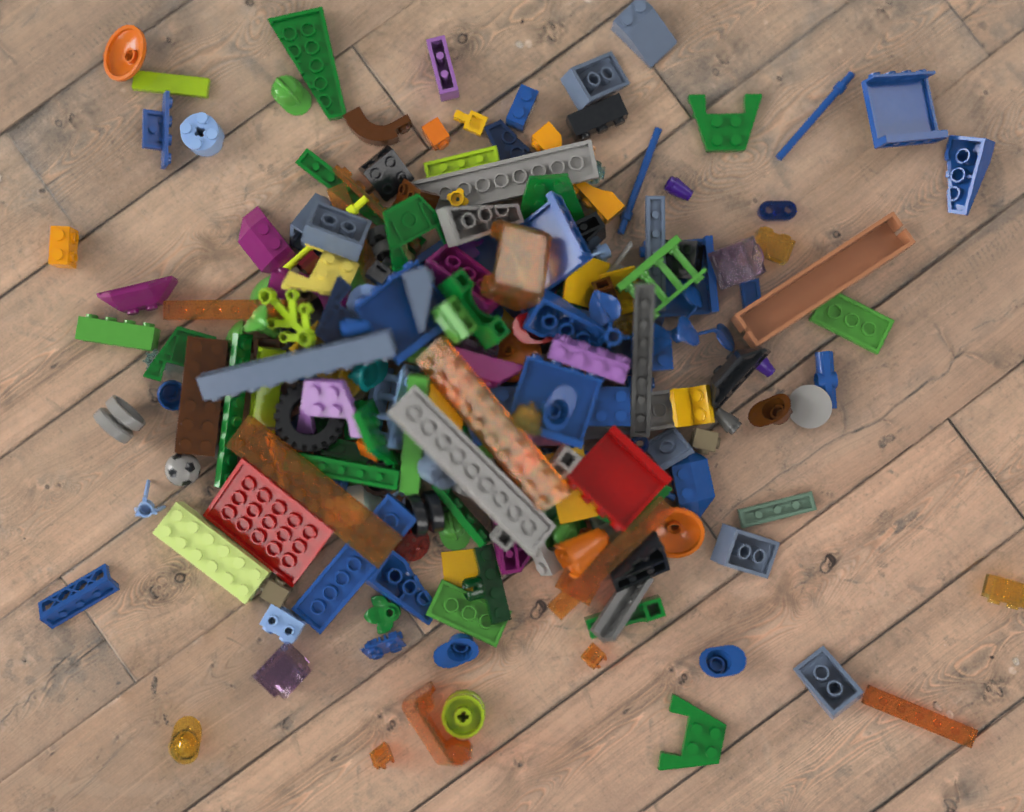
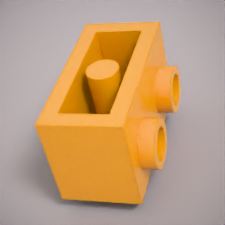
[48,226,79,269]

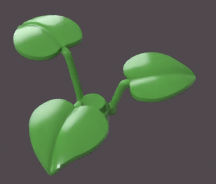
[226,275,280,349]

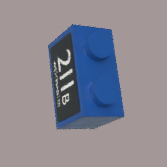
[506,84,539,132]

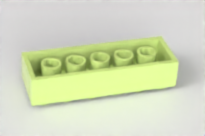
[152,501,272,604]

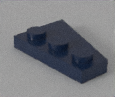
[484,120,533,161]

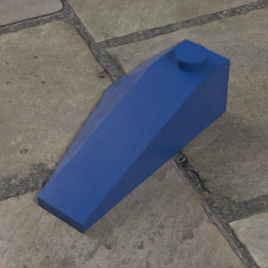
[365,550,433,625]

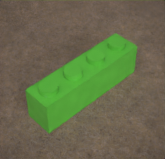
[75,314,161,352]

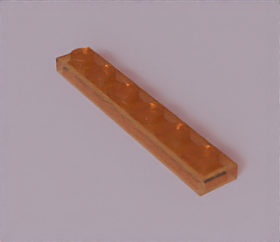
[332,164,422,253]

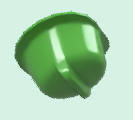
[271,75,312,116]
[439,506,470,551]
[545,516,581,548]

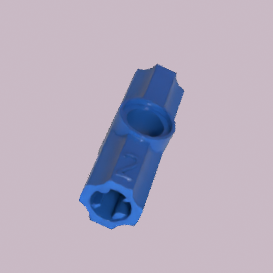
[814,351,838,409]

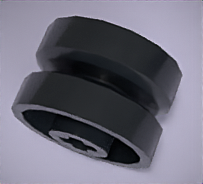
[405,490,445,538]

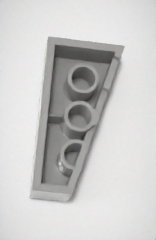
[436,204,524,248]

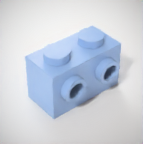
[259,604,307,644]

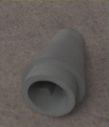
[714,407,742,435]

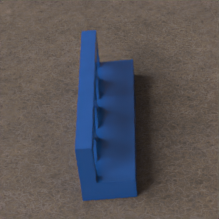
[38,564,120,629]

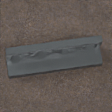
[590,578,654,643]

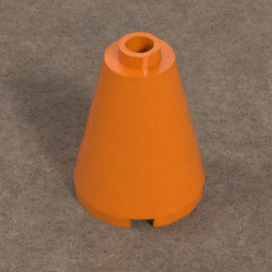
[554,528,609,578]

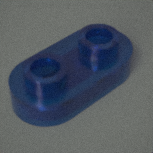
[758,201,797,221]

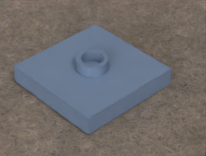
[642,427,694,470]

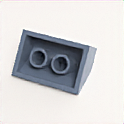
[301,200,372,262]

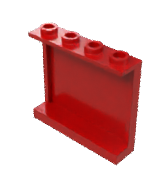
[564,425,672,532]

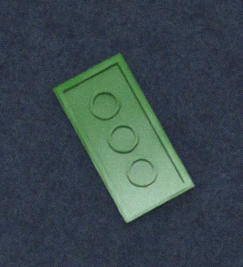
[808,293,895,355]
[426,579,512,648]

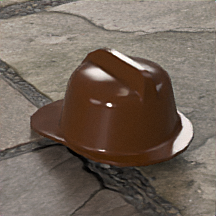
[748,394,793,427]

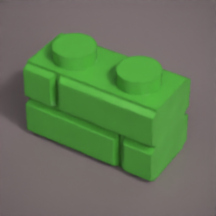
[430,294,477,344]

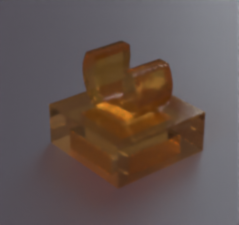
[581,642,607,669]
[369,741,395,770]

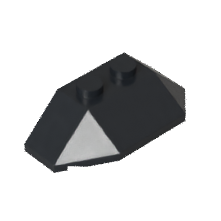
[711,348,771,409]

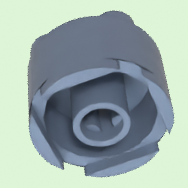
[418,451,457,490]

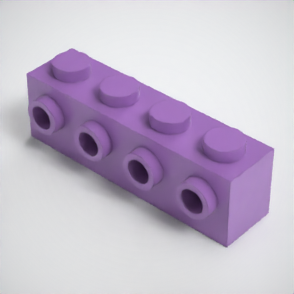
[548,334,631,384]

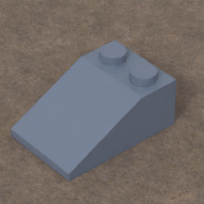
[611,0,677,69]
[560,51,630,111]
[401,266,434,334]
[710,523,780,579]
[793,646,864,721]

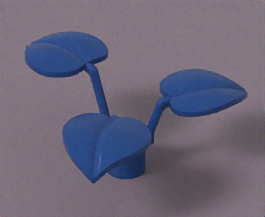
[671,279,735,352]
[586,290,672,379]

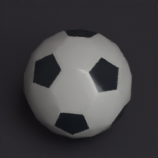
[165,453,201,487]

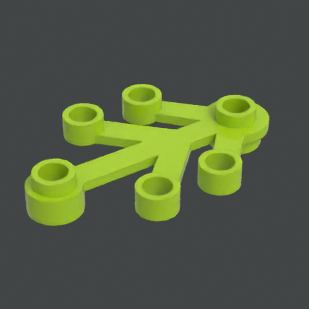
[258,287,316,348]

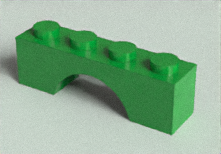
[437,268,511,350]
[584,595,666,639]

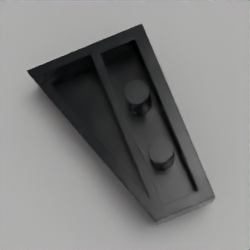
[575,212,606,252]
[605,529,671,592]

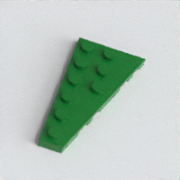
[267,7,347,121]

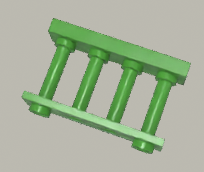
[615,235,707,320]

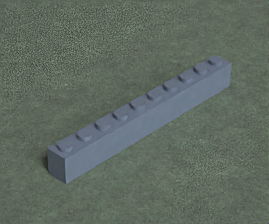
[196,327,398,401]

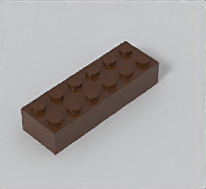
[174,336,228,457]

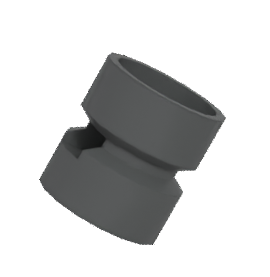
[367,225,390,261]

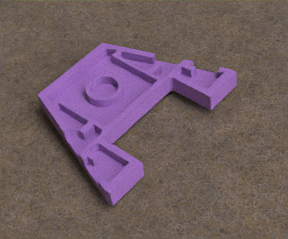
[297,378,362,438]

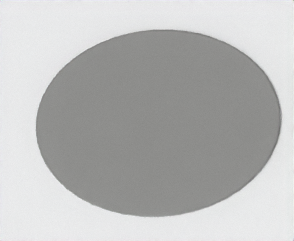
[789,385,832,428]

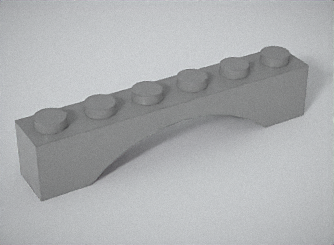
[489,443,582,552]

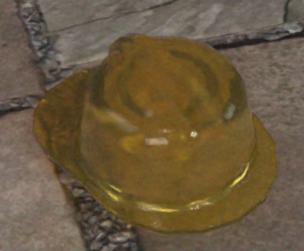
[511,401,542,436]
[168,716,202,765]

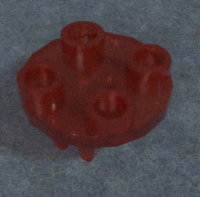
[393,529,430,561]

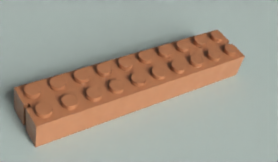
[731,211,916,348]

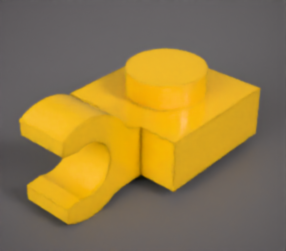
[453,110,488,137]

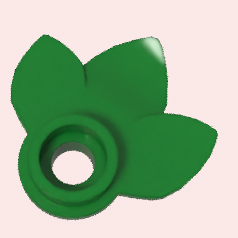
[364,595,401,634]

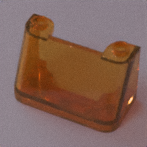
[480,219,552,311]
[402,681,473,766]

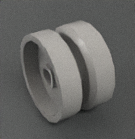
[93,395,146,444]

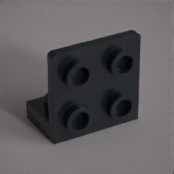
[358,145,414,202]
[665,240,704,283]

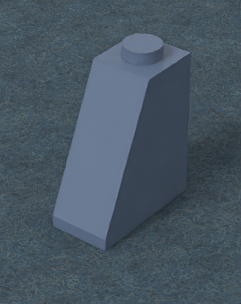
[289,193,332,251]

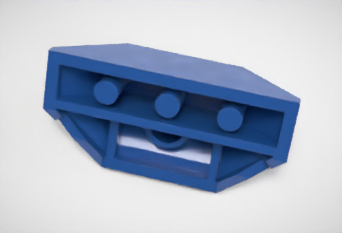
[668,451,715,518]

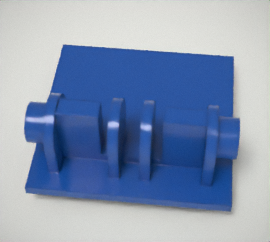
[360,630,407,660]

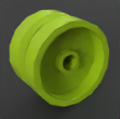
[442,689,485,739]

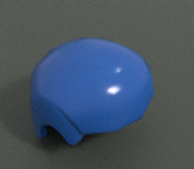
[157,380,182,411]

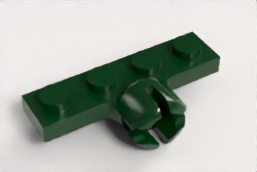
[462,543,512,625]

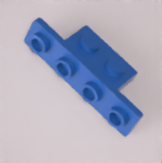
[142,90,173,169]

